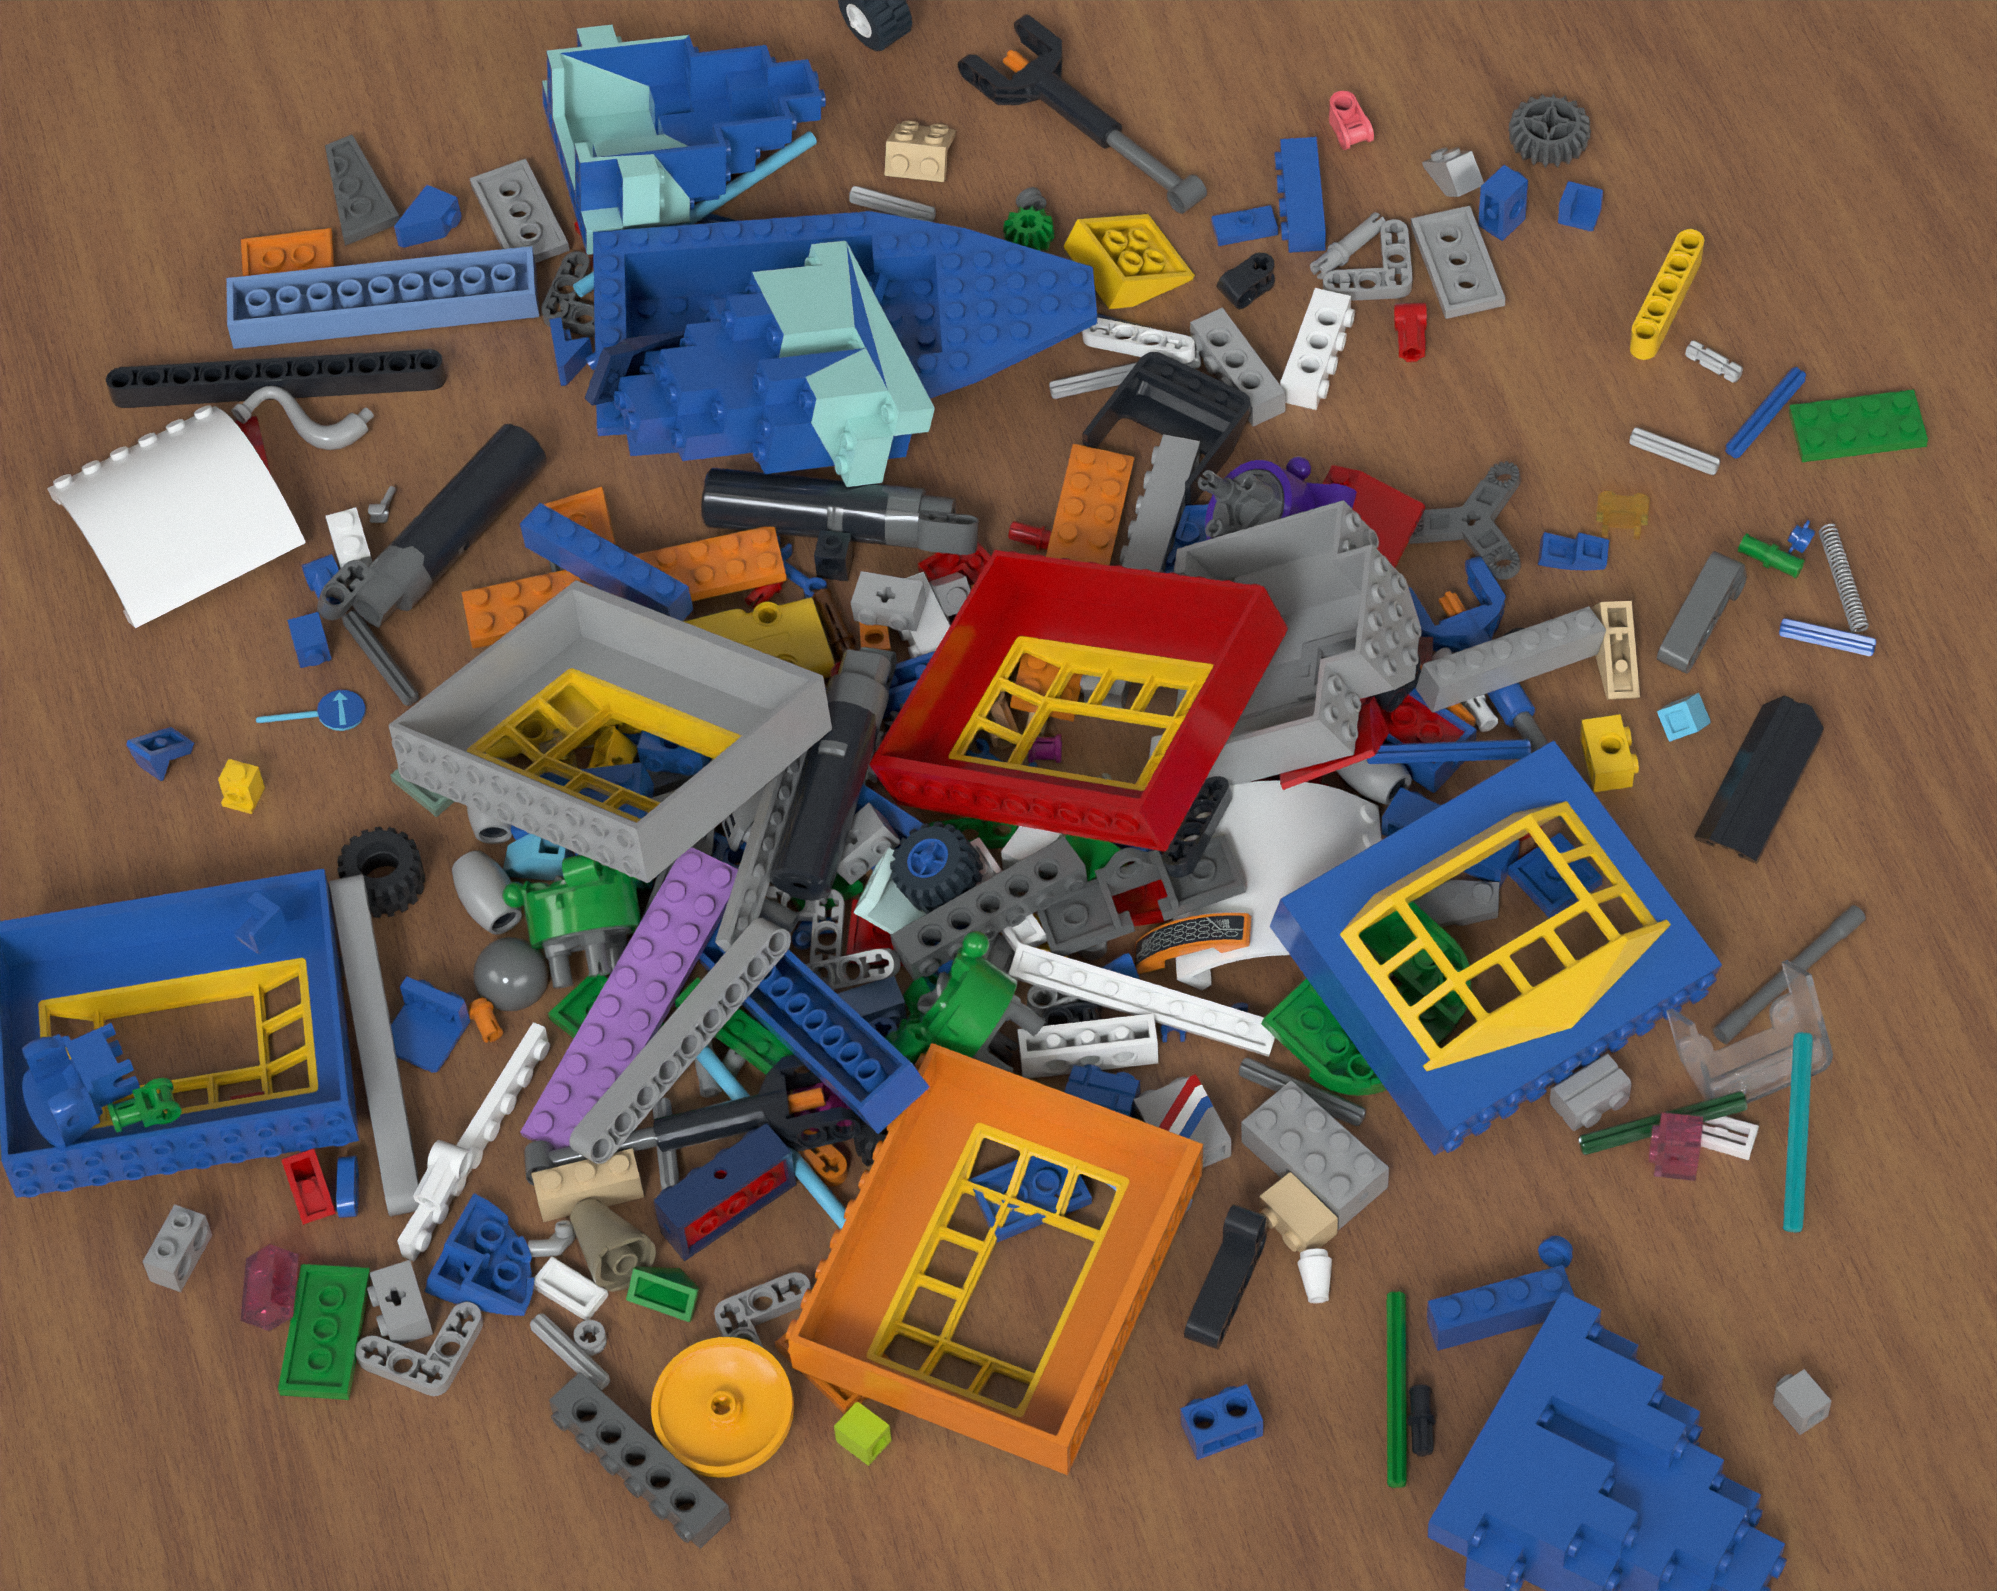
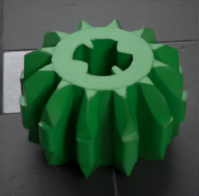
[1003,205,1055,251]

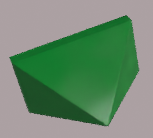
[626,1266,700,1322]

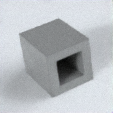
[1773,1369,1831,1435]

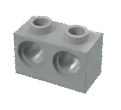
[143,1204,212,1292]

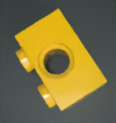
[1580,714,1639,792]

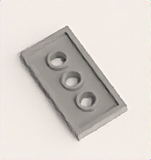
[469,158,570,263]
[1411,206,1505,319]

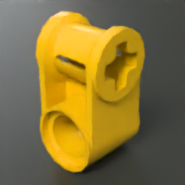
[587,726,638,769]

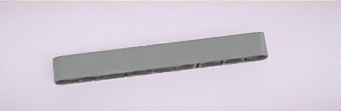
[569,918,791,1164]

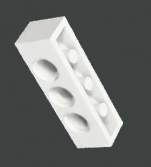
[1280,288,1355,410]
[1017,1013,1158,1079]

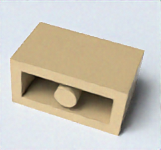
[1259,1172,1338,1253]

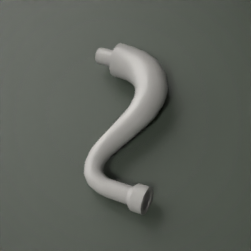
[231,386,374,450]

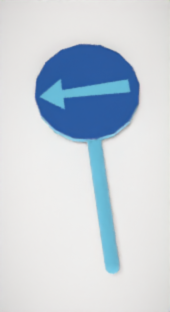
[256,690,366,731]

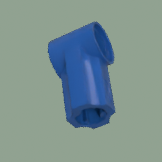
[301,554,341,605]

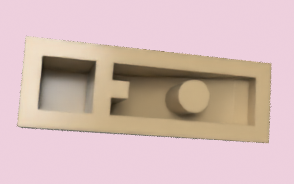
[1591,601,1640,700]

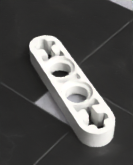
[1082,318,1195,364]

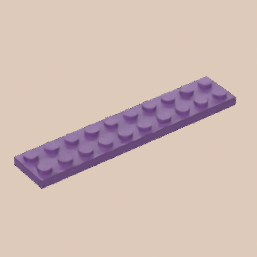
[520,847,738,1149]

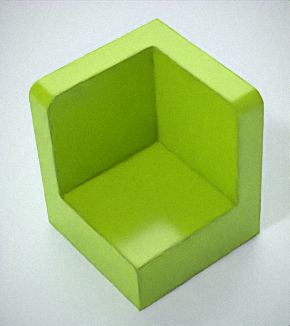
[834,1402,892,1466]

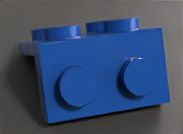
[391,977,470,1073]

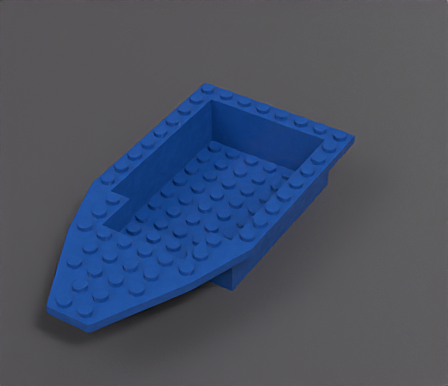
[593,211,1098,456]

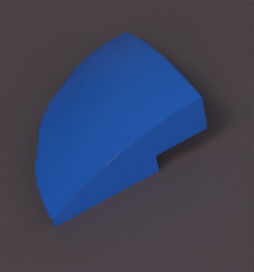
[425,1193,534,1316]

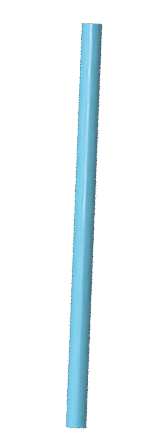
[573,131,817,297]
[696,1045,846,1229]

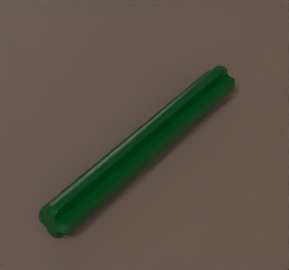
[1578,1091,1747,1155]

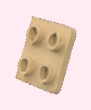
[885,121,956,182]

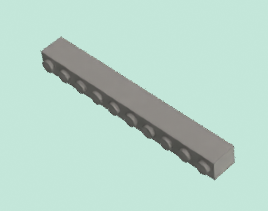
[1080,434,1200,709]

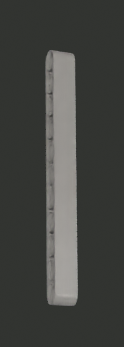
[329,874,420,1217]

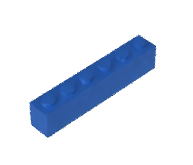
[520,503,693,621]

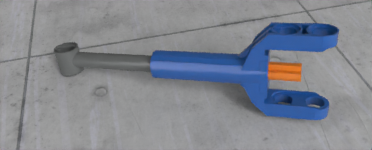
[1408,556,1566,824]

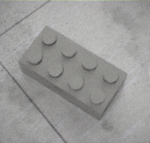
[1241,1080,1389,1230]

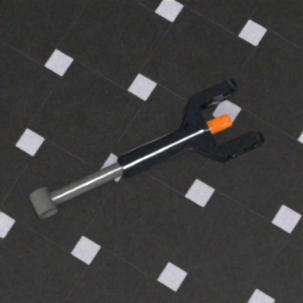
[957,14,1207,214]
[524,1055,861,1186]

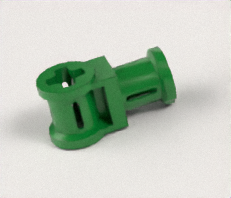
[107,1078,182,1133]

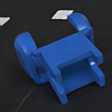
[22,1023,140,1148]

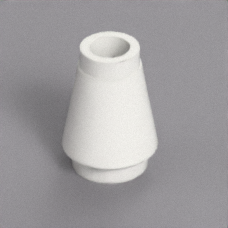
[1297,1249,1332,1303]

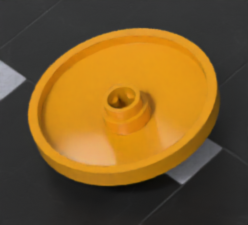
[651,1337,794,1478]

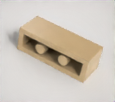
[531,1148,644,1222]

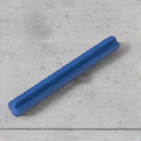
[1367,739,1531,764]

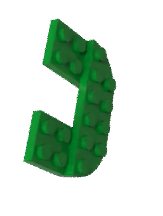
[1261,901,1472,1096]

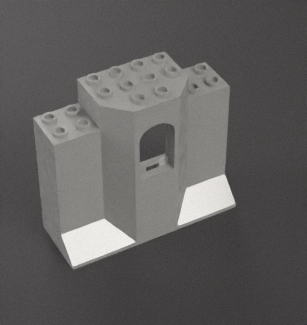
[1149,500,1421,785]

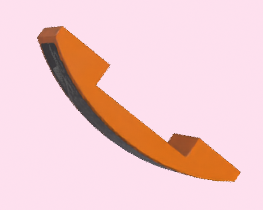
[1134,913,1252,974]

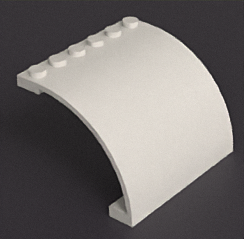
[47,405,306,628]
[1173,780,1393,990]

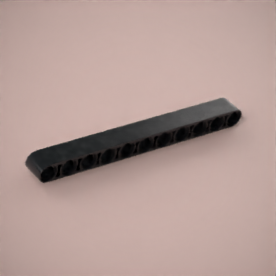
[106,349,447,408]

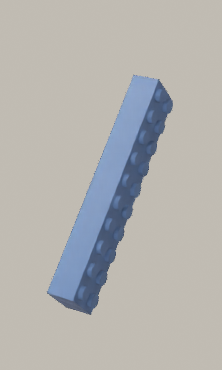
[226,246,540,349]

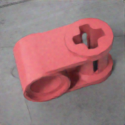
[1329,91,1374,150]

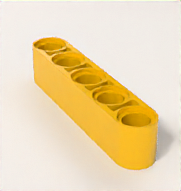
[1630,229,1704,360]

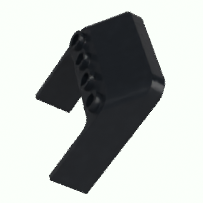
[1082,352,1251,506]

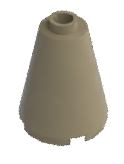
[570,1199,656,1292]

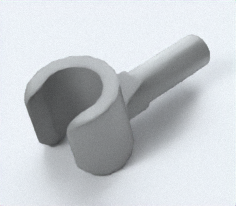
[368,486,396,523]

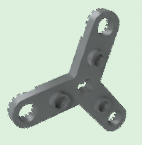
[1408,461,1521,580]

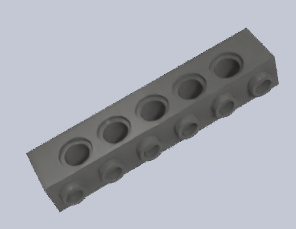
[890,837,1087,981]
[549,1372,731,1549]

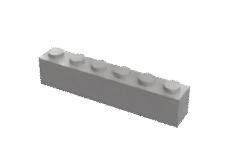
[1416,606,1606,713]

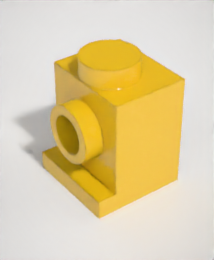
[218,759,265,814]

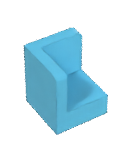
[1657,692,1711,742]

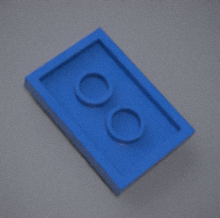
[969,1156,1092,1243]

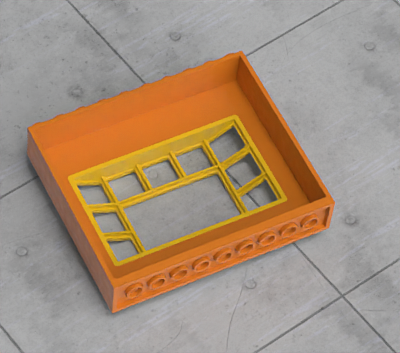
[786,1043,1203,1475]

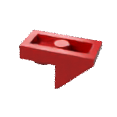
[281,1148,336,1225]

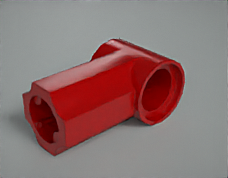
[1394,303,1427,362]

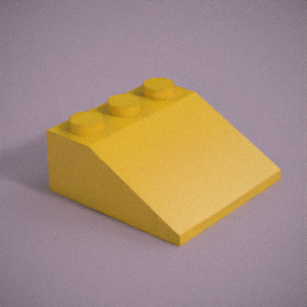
[1063,214,1195,309]

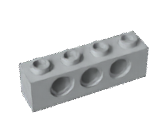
[1189,308,1286,426]

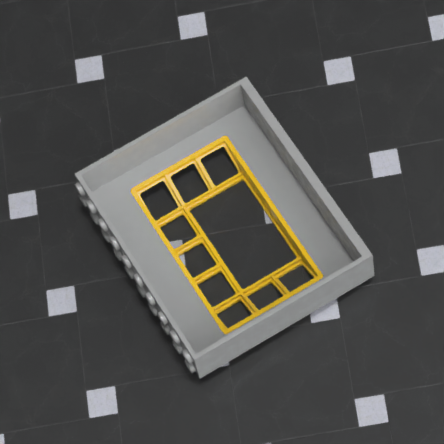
[388,580,832,883]

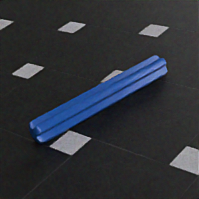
[1725,367,1806,459]

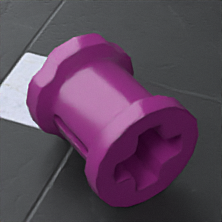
[1028,734,1062,763]

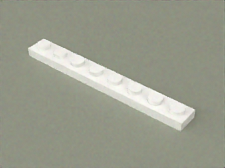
[1008,943,1275,1057]
[397,1022,550,1262]

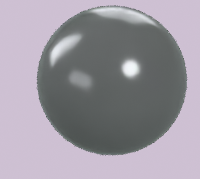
[473,937,549,1011]

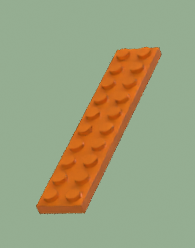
[1010,444,1135,722]
[461,526,787,649]

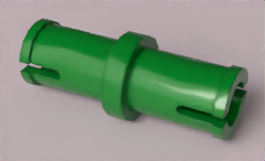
[1737,533,1805,579]

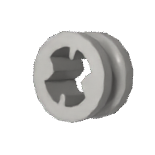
[574,1320,607,1356]

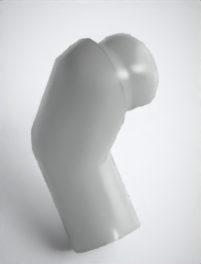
[528,1220,576,1257]

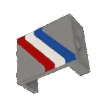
[1133,1074,1231,1168]

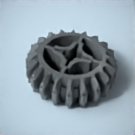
[1508,93,1591,168]

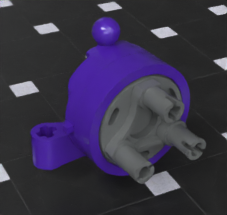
[1198,456,1357,540]

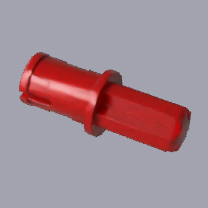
[1008,521,1052,550]

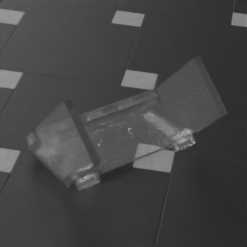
[1666,960,1833,1104]

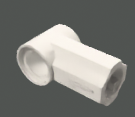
[413,1140,472,1212]

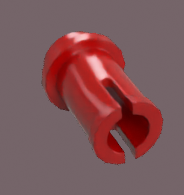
[744,582,784,609]

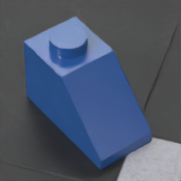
[394,185,461,248]

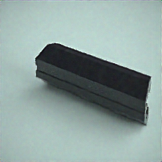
[1694,696,1824,864]

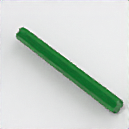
[1386,1291,1407,1488]

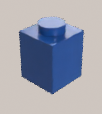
[287,612,332,668]

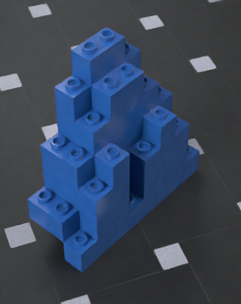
[1428,1291,1787,1591]

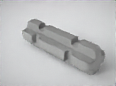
[1685,340,1743,383]

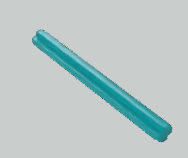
[1783,1032,1813,1233]

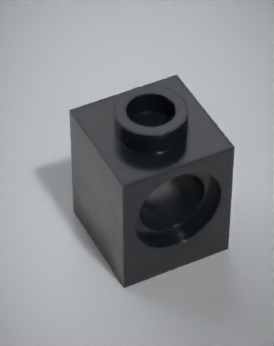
[814,530,854,582]

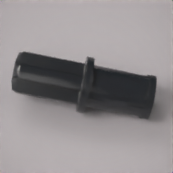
[1407,1385,1436,1457]

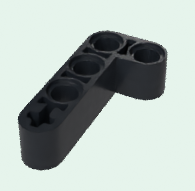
[1184,1204,1267,1350]

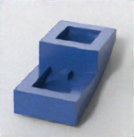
[1538,532,1609,571]

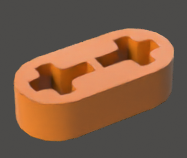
[799,1130,848,1187]

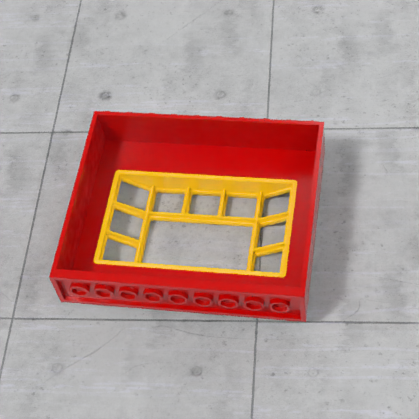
[869,550,1288,852]

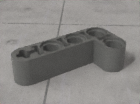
[1657,551,1747,674]

